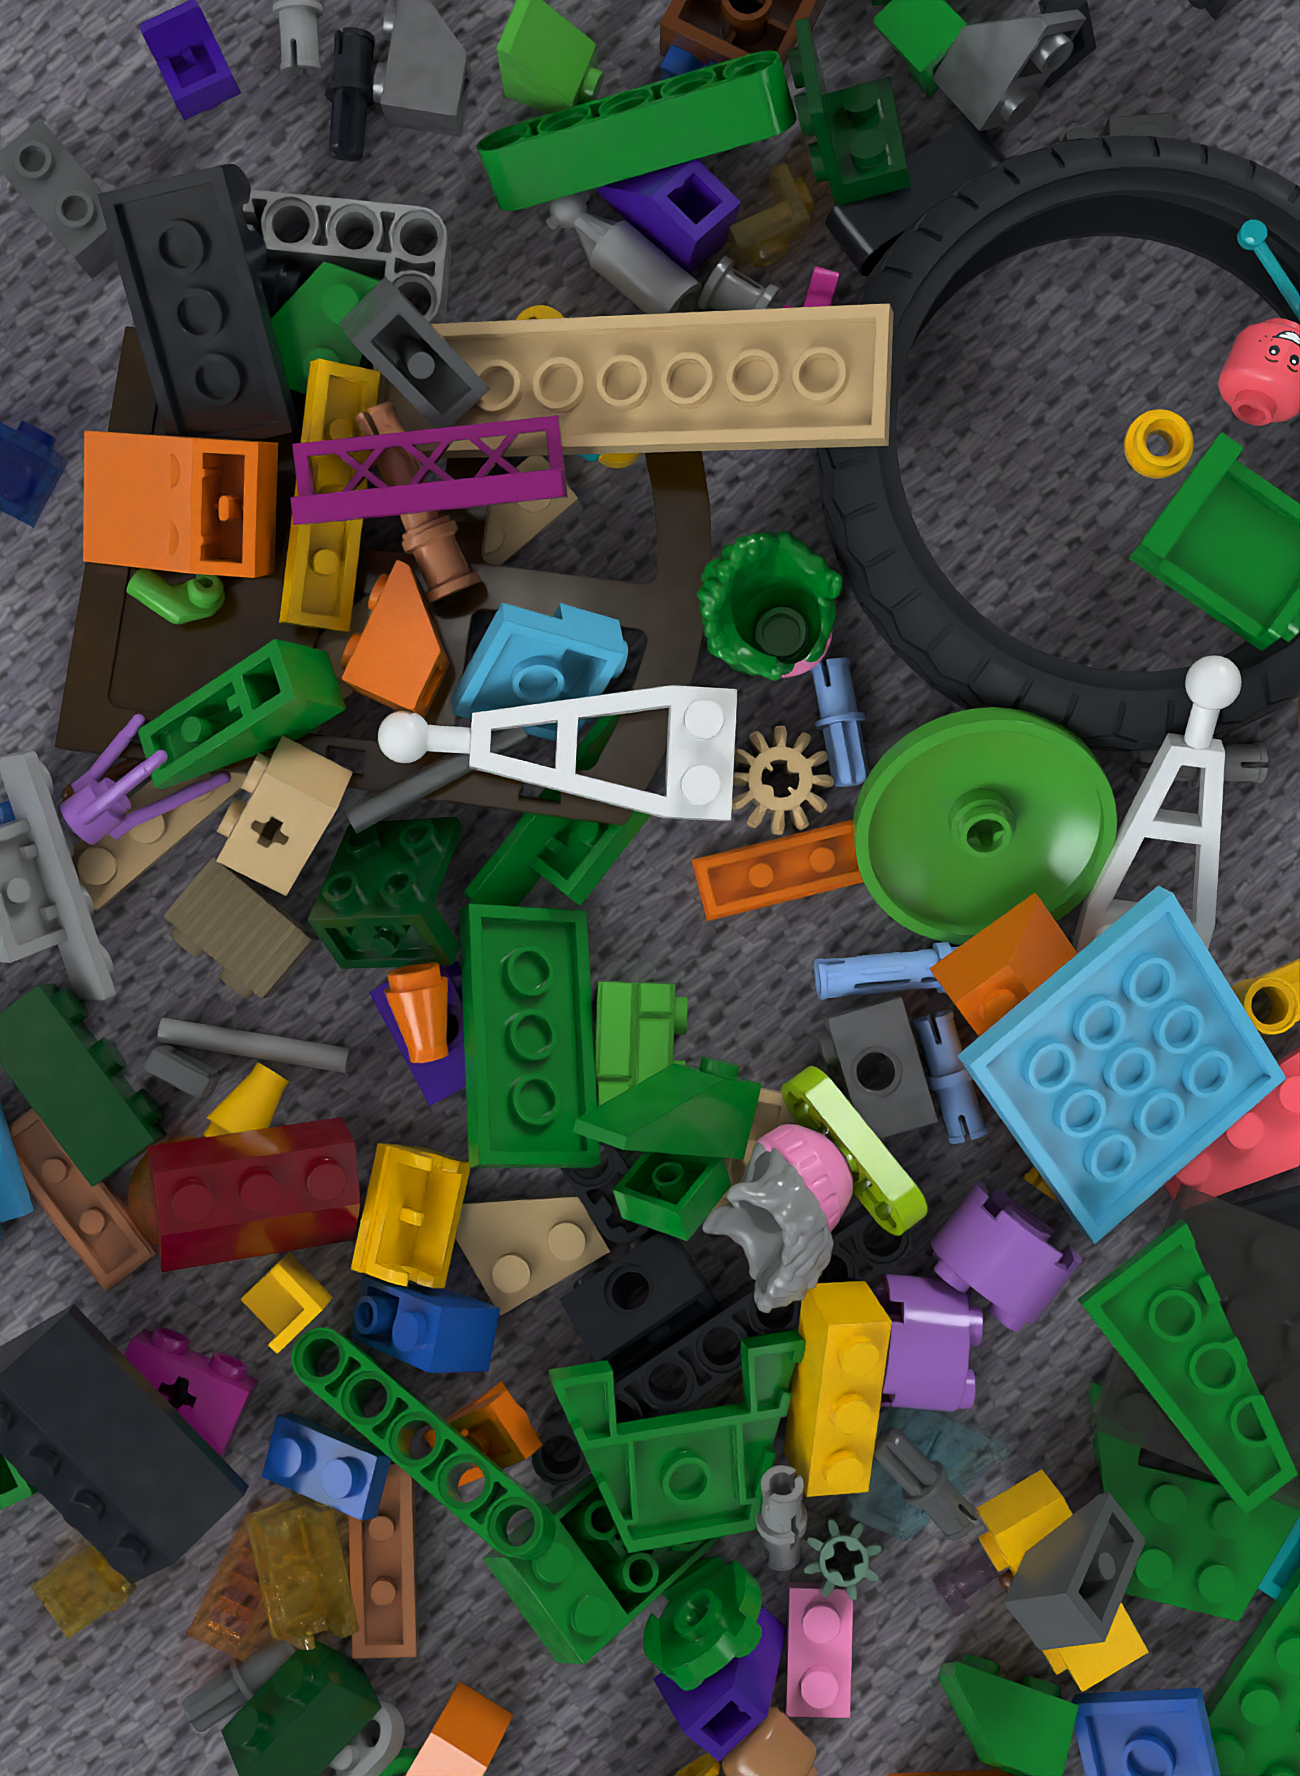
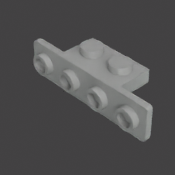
[0,751,116,1001]

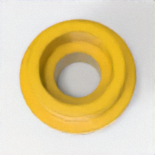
[1124,409,1194,479]

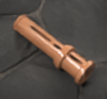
[354,400,482,604]

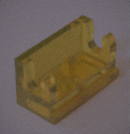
[245,1494,360,1650]

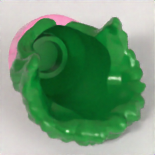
[696,531,843,681]

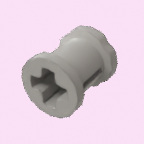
[696,255,779,311]

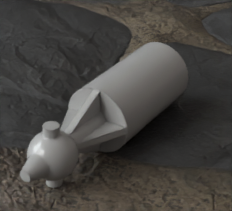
[546,191,703,314]

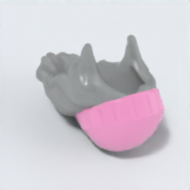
[702,1124,853,1313]

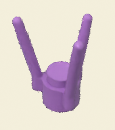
[60,714,231,845]

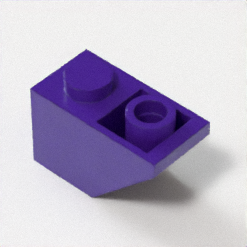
[597,159,741,274]
[653,1604,787,1761]

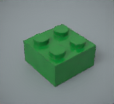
[613,1152,731,1241]

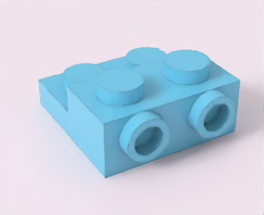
[451,603,628,742]

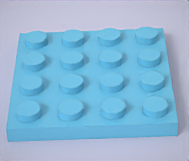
[957,886,1286,1244]

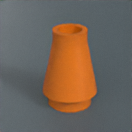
[383,962,449,1063]

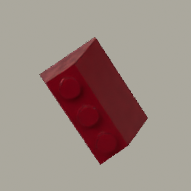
[146,1117,360,1272]

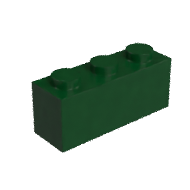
[0,983,167,1187]

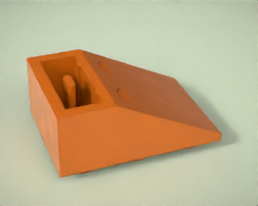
[83,430,278,578]

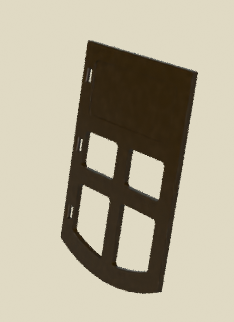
[55,326,712,827]

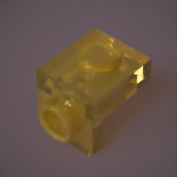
[727,162,815,268]
[31,1543,137,1639]

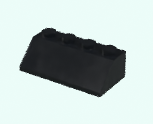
[0,1304,249,1584]

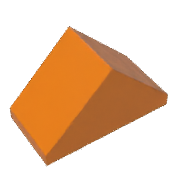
[405,1681,513,1776]

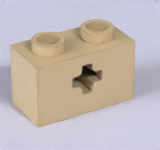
[216,736,353,896]

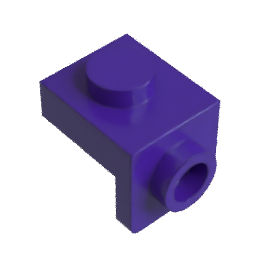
[139,0,241,120]

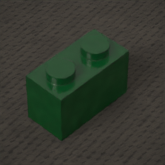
[221,1637,382,1776]

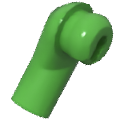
[126,568,225,625]

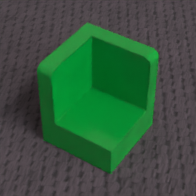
[873,0,968,98]

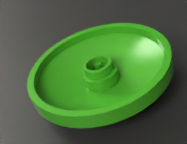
[853,707,1117,945]

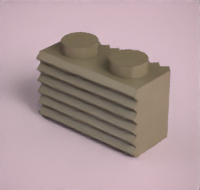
[163,856,319,999]

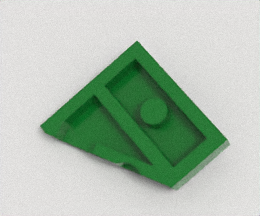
[271,262,380,395]

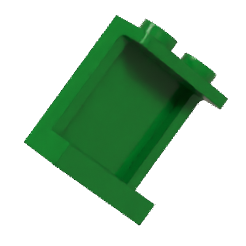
[1128,432,1300,651]

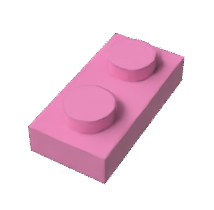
[785,1582,853,1718]

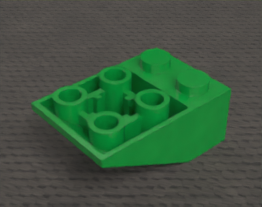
[482,1474,723,1665]

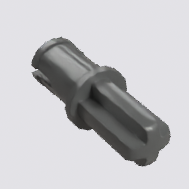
[874,1427,979,1541]
[183,1628,301,1732]

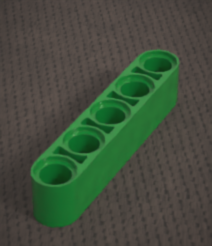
[476,51,797,211]
[291,1327,556,1561]

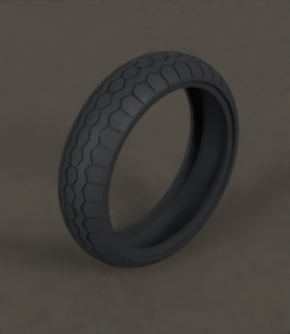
[816,135,1300,752]

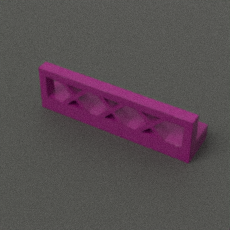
[290,415,568,525]

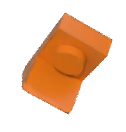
[423,1381,543,1487]

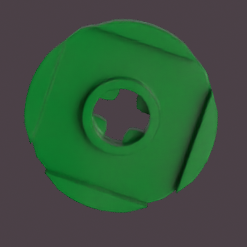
[643,1556,762,1691]

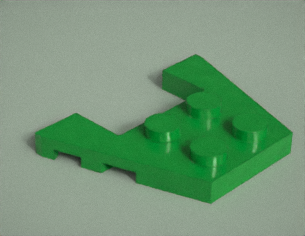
[549,1330,805,1553]
[1088,1381,1300,1622]

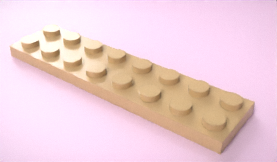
[373,303,894,458]

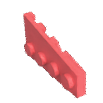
[1163,1046,1300,1209]

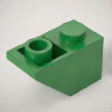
[937,1654,1079,1776]

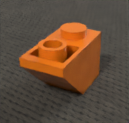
[340,560,450,719]

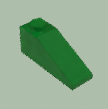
[137,639,346,789]
[573,1056,762,1159]

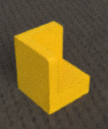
[240,1252,333,1354]

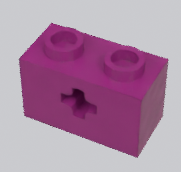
[124,1326,259,1457]

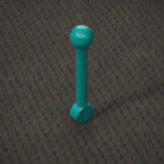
[1237,220,1300,321]

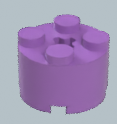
[930,1180,1082,1332]
[874,1274,983,1412]

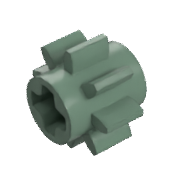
[802,1517,882,1601]

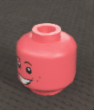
[1218,318,1300,426]

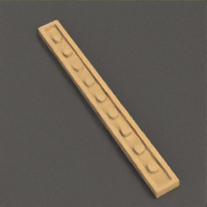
[71,456,578,911]

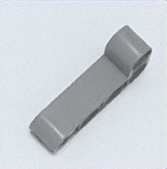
[243,190,452,324]

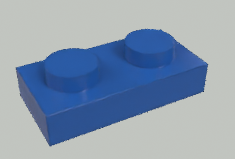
[262,1413,391,1521]

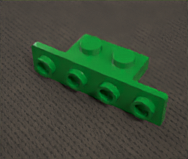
[464,714,651,906]

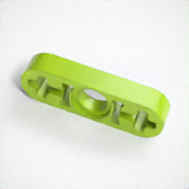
[781,1066,928,1236]

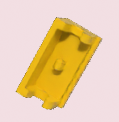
[351,1143,470,1288]

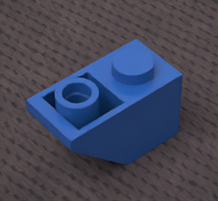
[350,1276,500,1373]

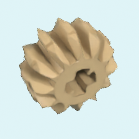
[732,726,834,835]

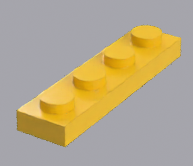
[279,359,381,632]

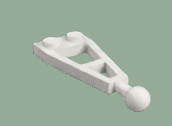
[1072,655,1242,953]
[378,685,737,822]

